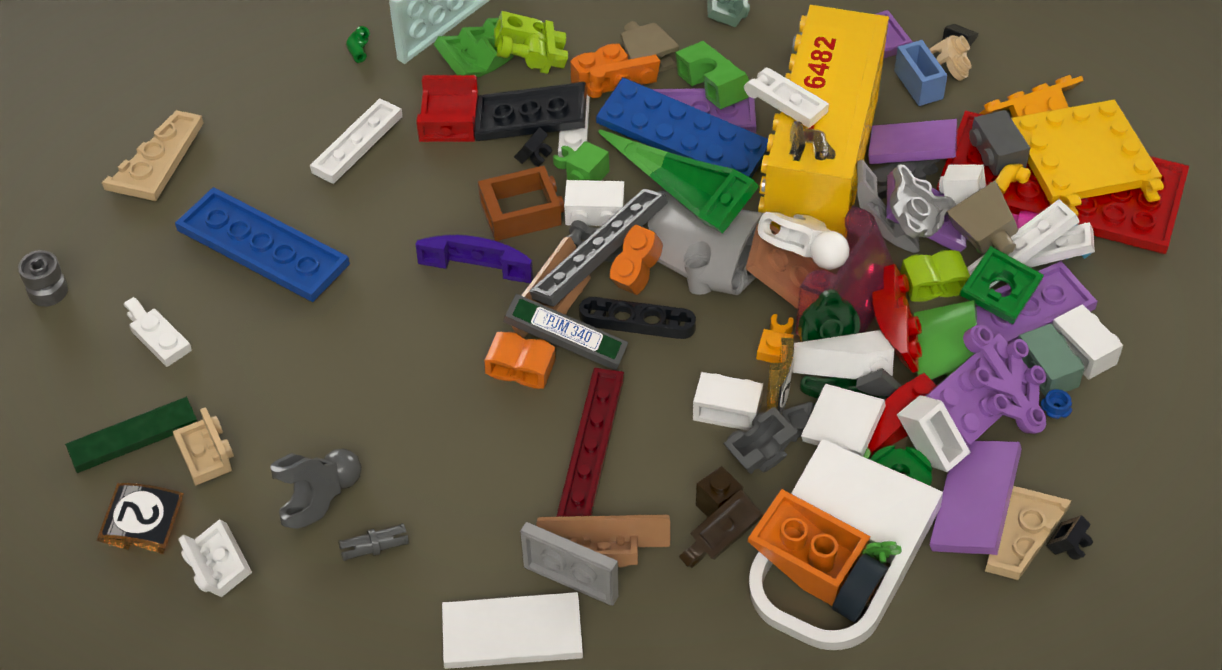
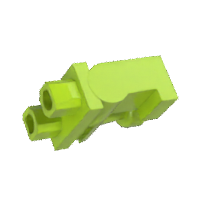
[494,11,568,74]

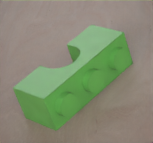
[675,41,749,110]

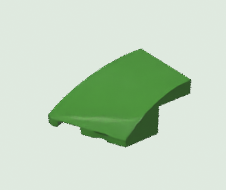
[434,18,514,78]
[914,300,977,380]

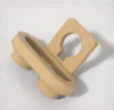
[929,35,972,81]

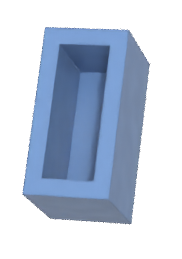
[894,40,947,106]

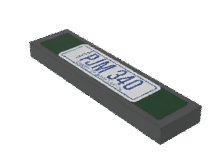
[503,294,628,371]

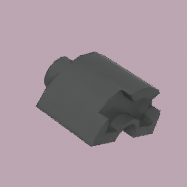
[723,407,798,474]

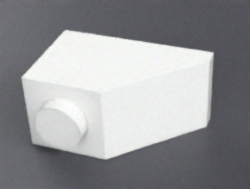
[939,165,986,205]

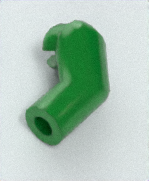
[346,26,370,63]

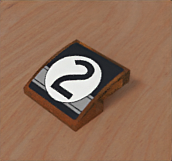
[97,483,184,554]

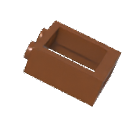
[478,166,565,241]

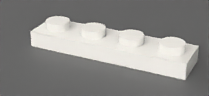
[310,98,403,184]
[967,199,1080,289]

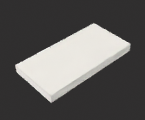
[442,592,583,669]

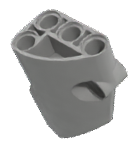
[648,191,772,295]

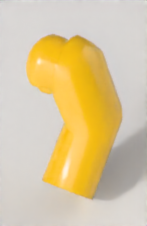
[995,163,1031,194]

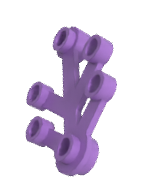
[963,325,1046,434]

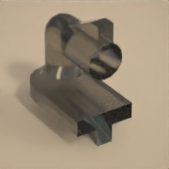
[789,121,836,161]

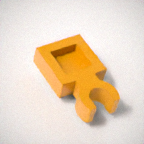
[756,314,794,366]

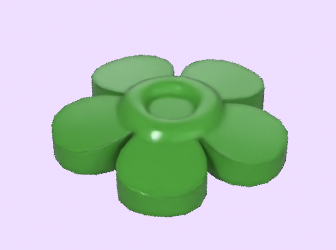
[862,541,902,563]

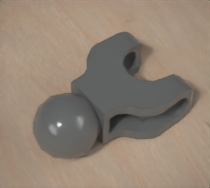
[270,449,362,529]

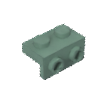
[707,0,750,27]

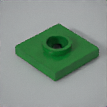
[959,246,1044,325]

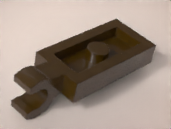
[679,489,764,568]

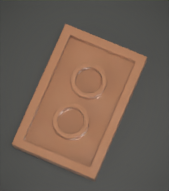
[745,223,829,313]

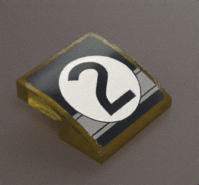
[766,338,794,414]

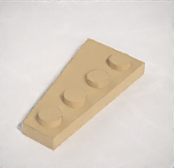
[102,110,204,201]

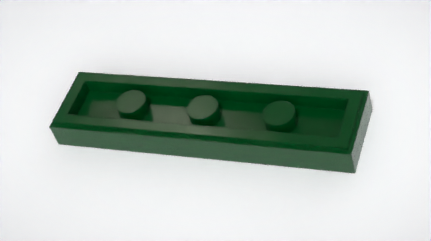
[65,396,198,473]

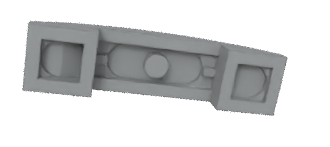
[857,159,920,253]

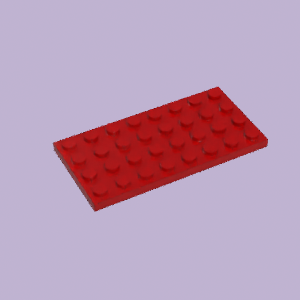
[936,110,1189,254]

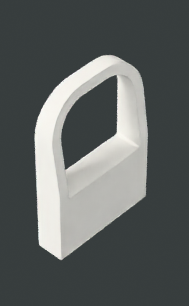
[749,439,943,650]

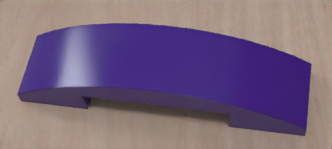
[415,235,533,283]

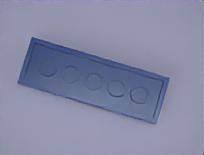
[596,77,768,179]
[175,187,350,302]

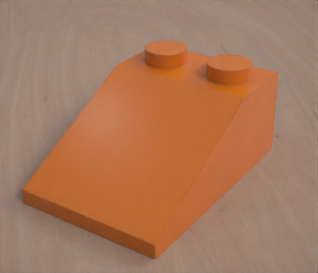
[748,489,871,606]

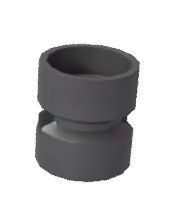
[18,250,68,307]

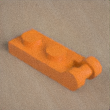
[587,54,660,98]

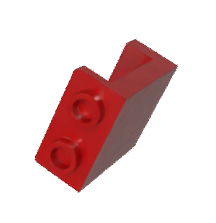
[417,75,478,142]

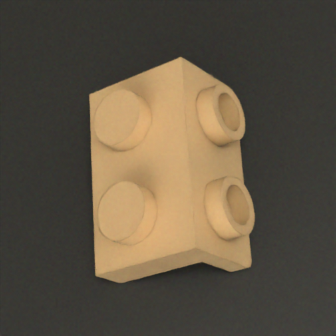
[173,407,234,486]

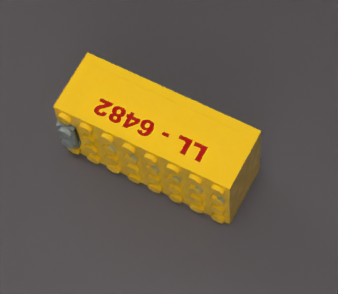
[758,5,889,239]

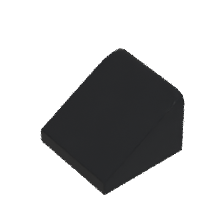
[942,24,979,46]

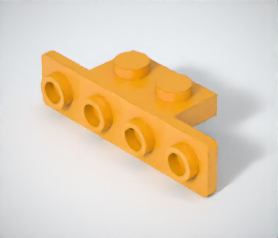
[979,75,1084,117]

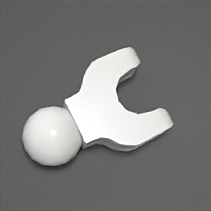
[758,212,849,270]

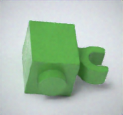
[553,141,610,181]

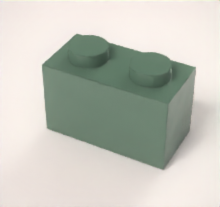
[1016,323,1085,398]

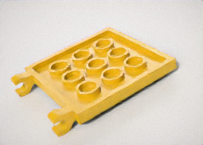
[1011,99,1164,216]

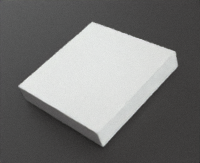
[801,384,886,456]

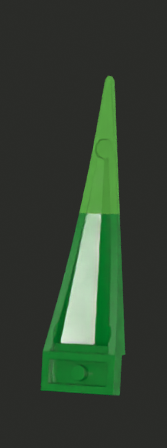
[599,129,759,234]

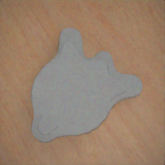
[889,164,956,238]

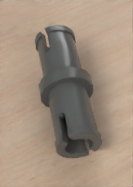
[338,523,409,561]

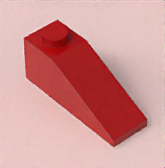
[867,373,937,459]

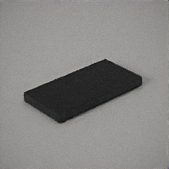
[474,82,587,141]

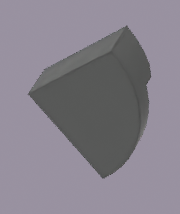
[856,368,901,396]
[782,401,815,442]

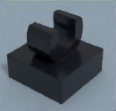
[514,127,553,167]
[1046,515,1093,560]

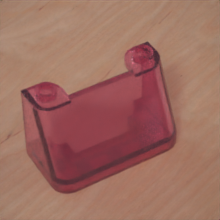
[795,205,894,335]

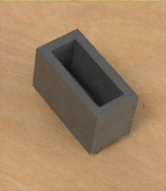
[969,110,1030,176]

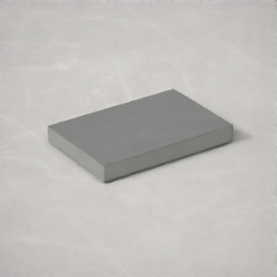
[520,522,619,605]

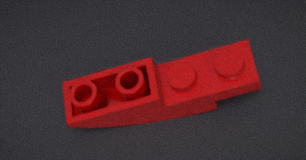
[872,264,922,372]

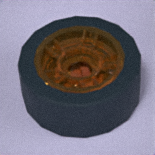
[832,554,888,623]

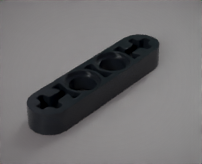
[579,297,696,339]

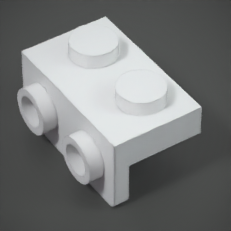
[178,519,252,597]

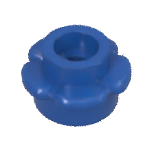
[1041,389,1072,419]

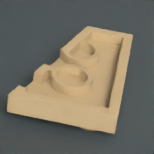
[985,486,1072,580]

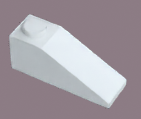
[791,330,894,379]

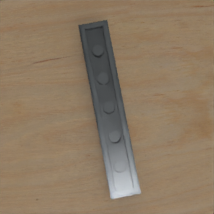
[529,189,668,307]

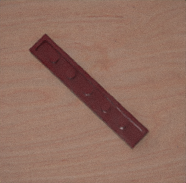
[556,368,624,517]

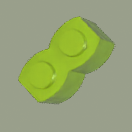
[900,250,970,302]

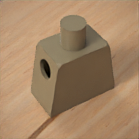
[620,21,679,73]
[947,181,1019,255]

